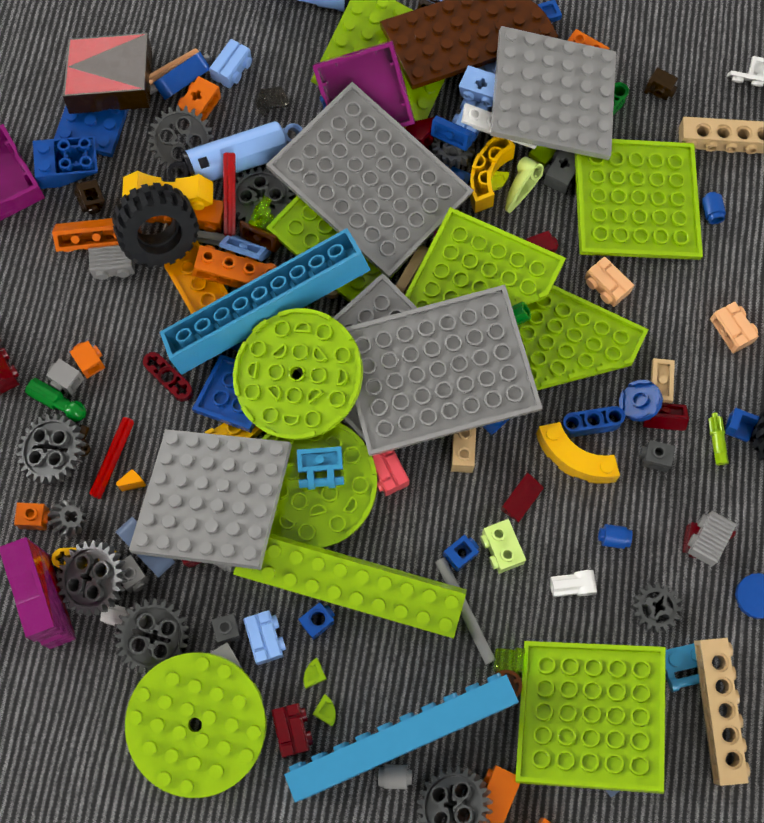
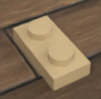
[651,358,675,403]

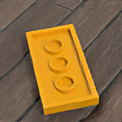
[164,240,229,314]

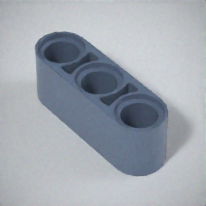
[115,517,175,578]

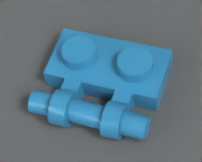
[297,446,344,490]

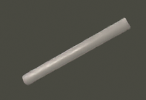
[435,557,496,665]

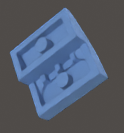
[219,235,271,261]

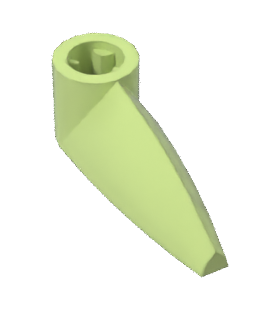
[505,157,544,213]

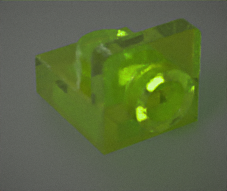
[248,196,274,232]

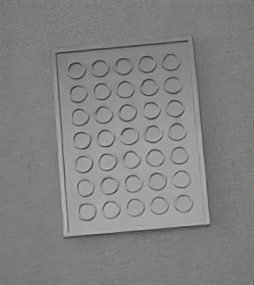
[266,82,474,279]
[345,285,543,457]

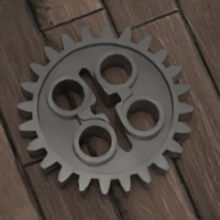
[148,105,214,173]
[236,167,295,230]
[16,414,86,485]
[57,540,127,616]
[112,597,189,673]
[416,766,493,823]

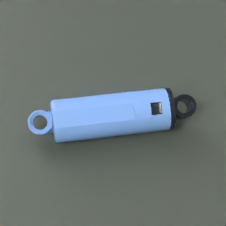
[166,121,302,182]

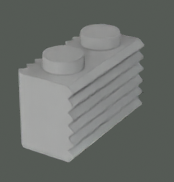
[88,245,135,280]
[687,511,737,566]

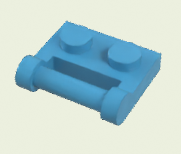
[666,643,700,692]

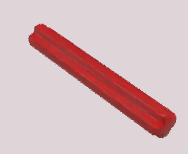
[223,152,236,236]
[89,417,134,499]

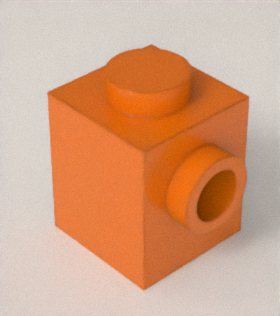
[69,341,105,379]
[14,502,51,530]

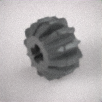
[47,500,87,538]

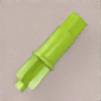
[708,413,729,465]

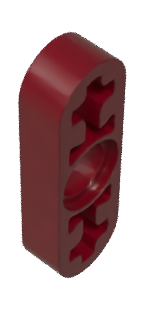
[143,352,193,402]

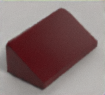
[643,403,689,431]
[501,473,544,523]

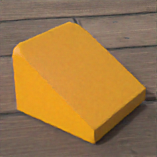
[116,469,147,491]

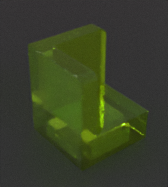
[494,648,525,674]

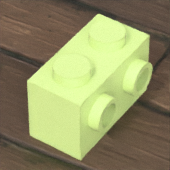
[480,519,526,574]

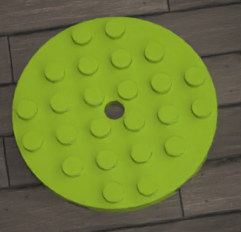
[233,308,363,440]
[262,423,377,548]
[125,652,267,798]

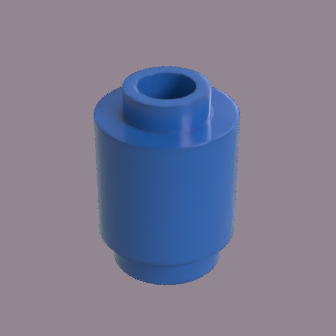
[701,192,726,224]
[598,524,633,549]

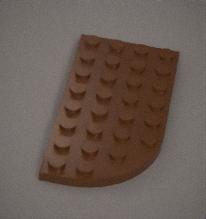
[380,0,558,90]

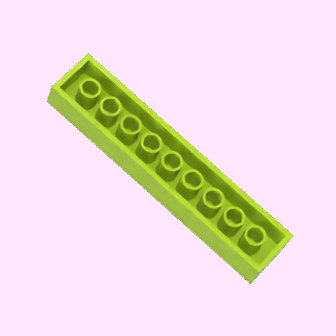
[233,533,467,639]

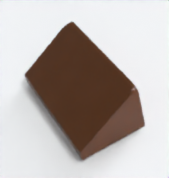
[239,220,282,253]

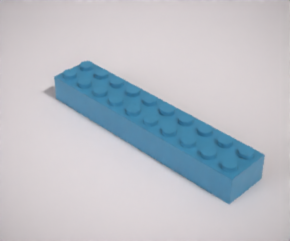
[160,228,371,375]
[284,673,519,802]

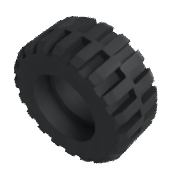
[112,183,199,267]

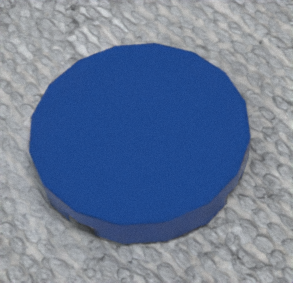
[619,380,663,422]
[735,573,764,619]

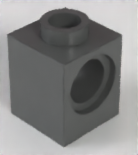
[211,613,242,645]

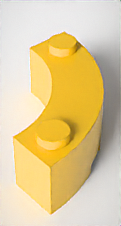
[470,137,515,213]
[122,171,213,210]
[536,422,620,484]

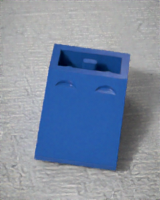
[33,135,98,189]

